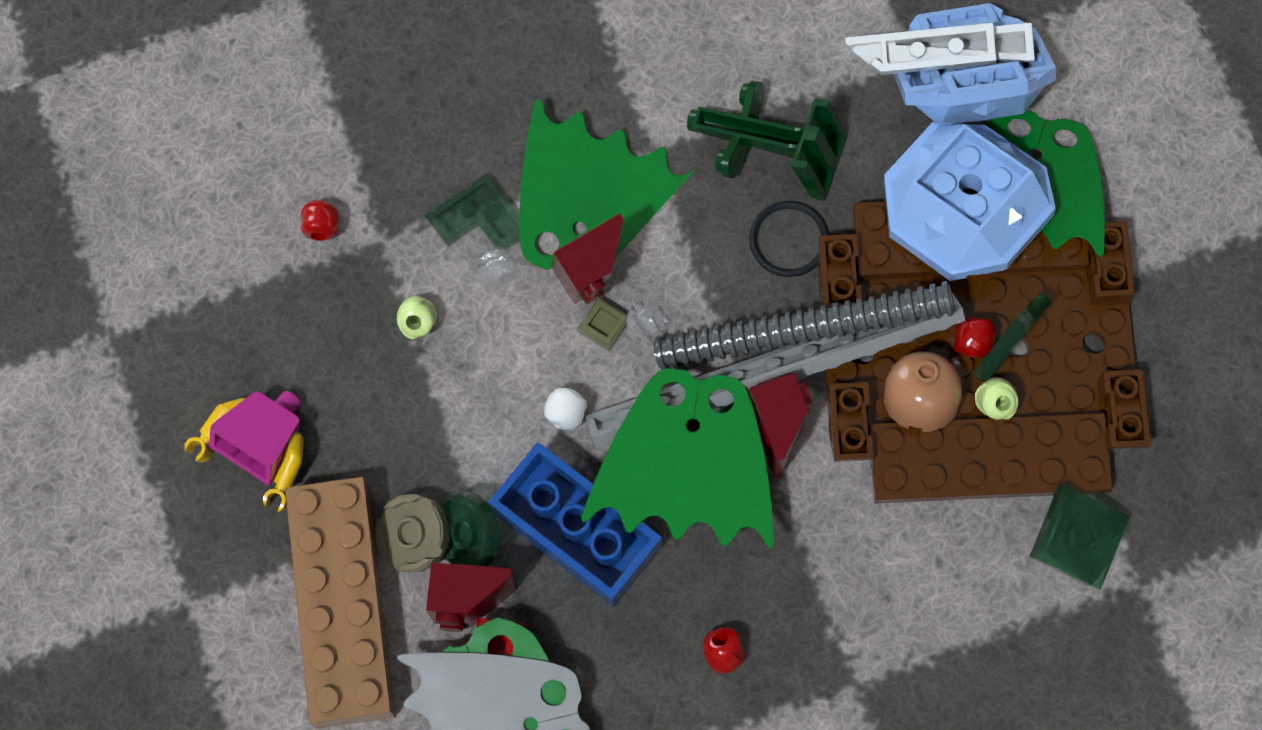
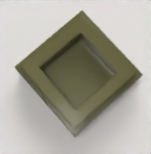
[577,297,630,351]

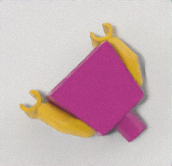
[185,391,304,513]

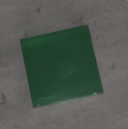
[1029,484,1130,590]

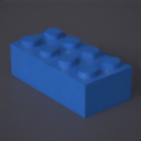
[488,442,662,608]

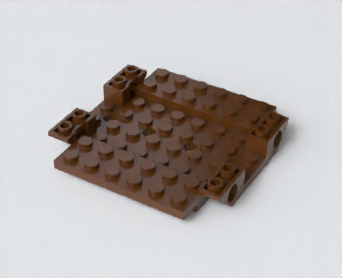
[818,201,1151,504]

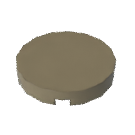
[375,494,450,573]

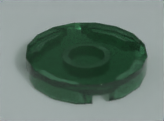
[441,492,499,567]

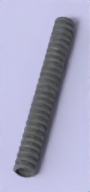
[653,281,955,370]

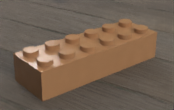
[285,477,395,729]

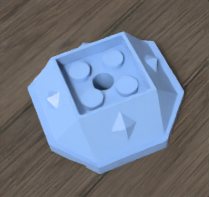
[893,3,1056,124]
[884,122,1056,281]

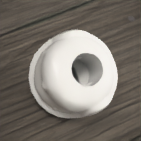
[544,388,587,430]

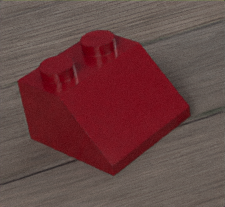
[551,213,624,305]
[749,373,812,478]
[426,562,517,632]

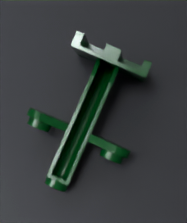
[687,80,848,201]

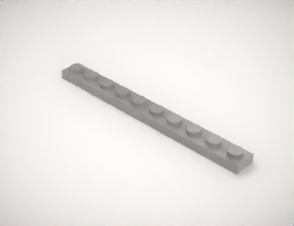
[585,293,965,450]

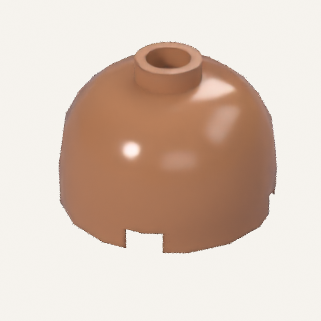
[883,352,962,432]

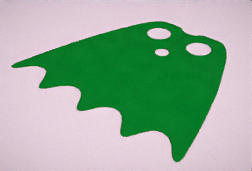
[519,98,696,270]
[961,110,1105,257]
[582,368,774,549]

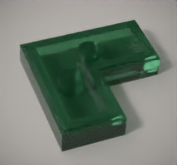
[425,173,520,255]
[973,292,1052,382]

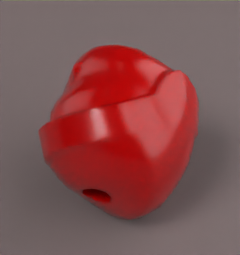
[300,200,340,241]
[954,317,996,358]
[703,627,746,674]

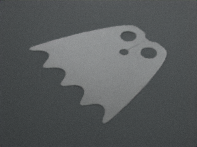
[397,653,590,730]

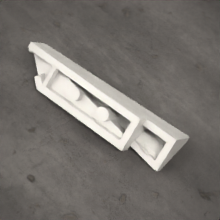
[845,23,1035,75]

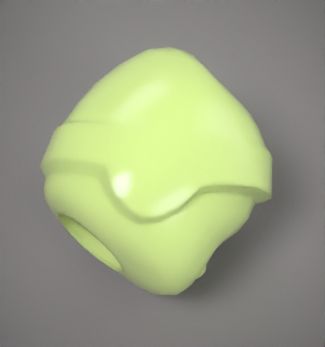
[397,296,437,339]
[975,377,1018,420]

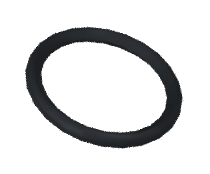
[749,201,829,277]

